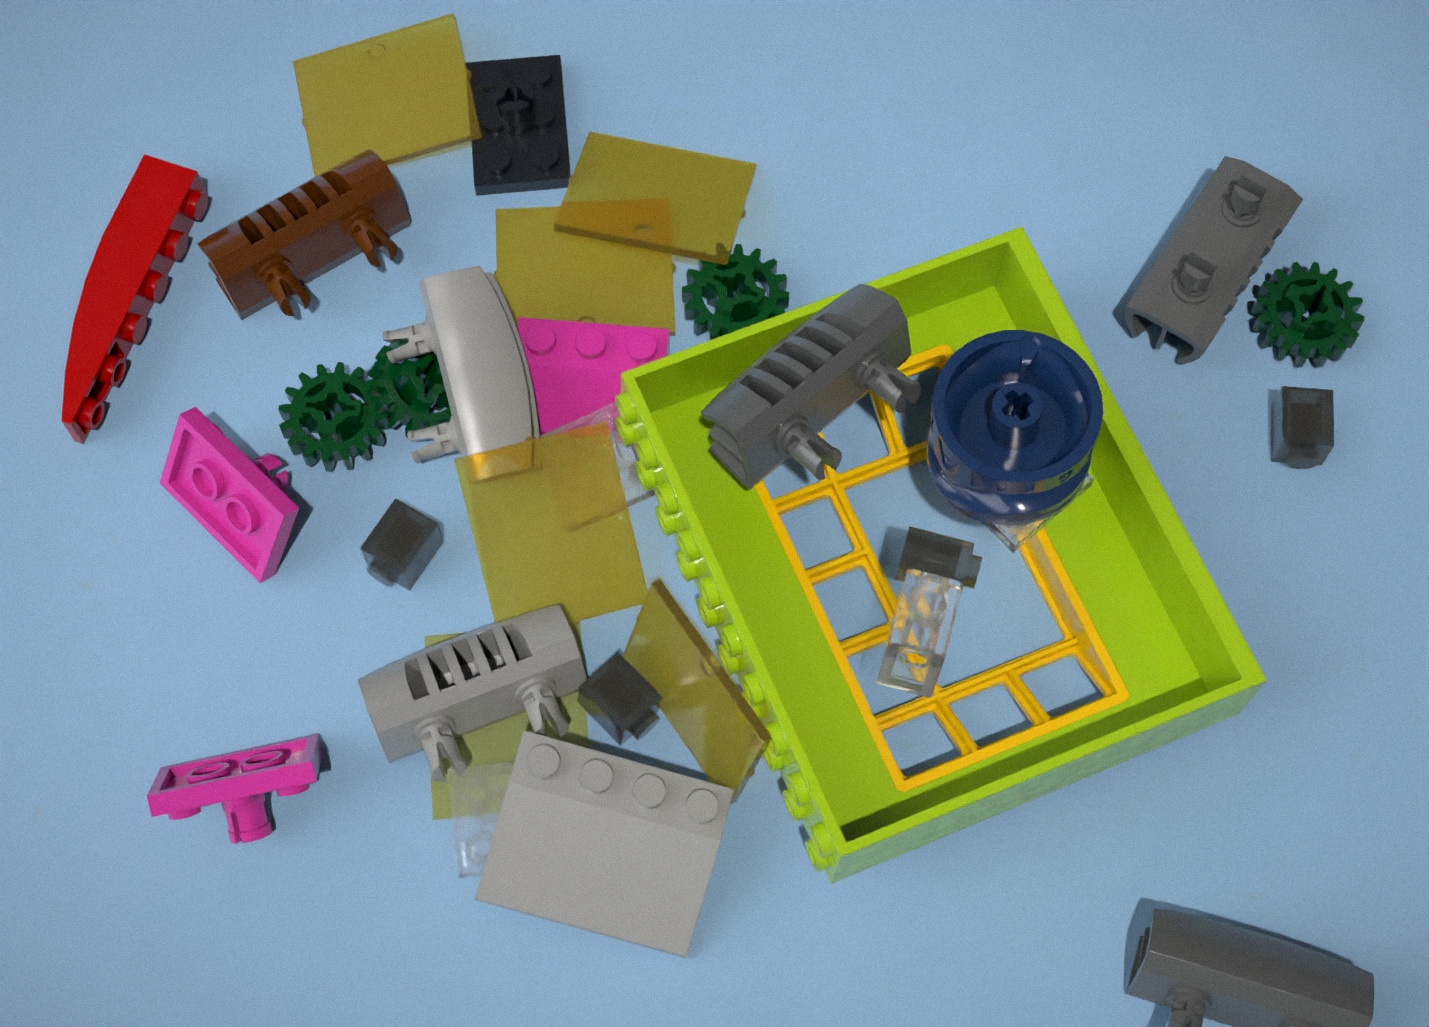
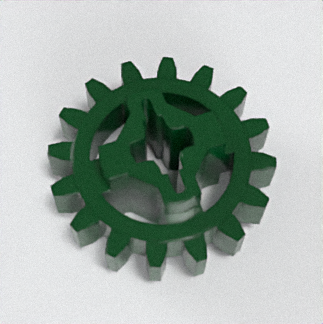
[682,244,789,340]
[1251,262,1365,368]
[367,341,452,441]
[278,362,389,472]

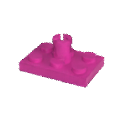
[160,407,299,583]
[147,734,323,844]

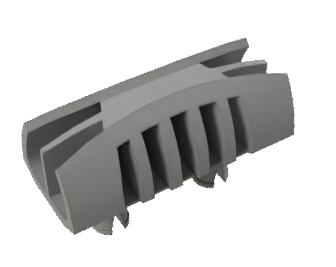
[382,266,541,484]
[358,604,588,782]

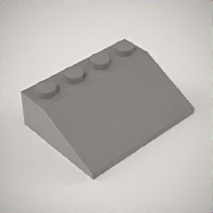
[475,730,734,958]

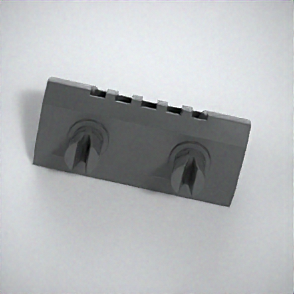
[1125,156,1303,364]
[700,284,921,490]
[1126,908,1374,1027]

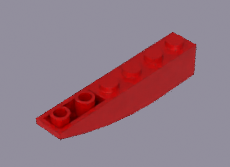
[61,154,208,444]

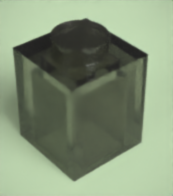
[1271,386,1334,469]
[360,498,444,591]
[577,652,662,746]

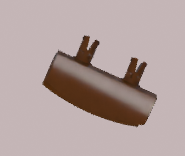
[197,149,410,320]

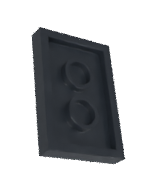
[466,55,572,196]

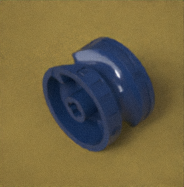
[926,330,1103,527]

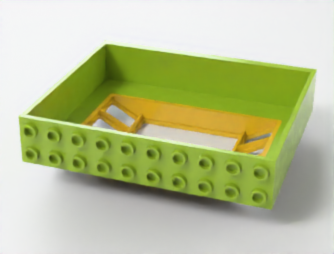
[615,226,1267,884]

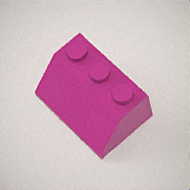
[517,317,670,442]

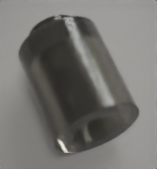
[895,526,982,597]

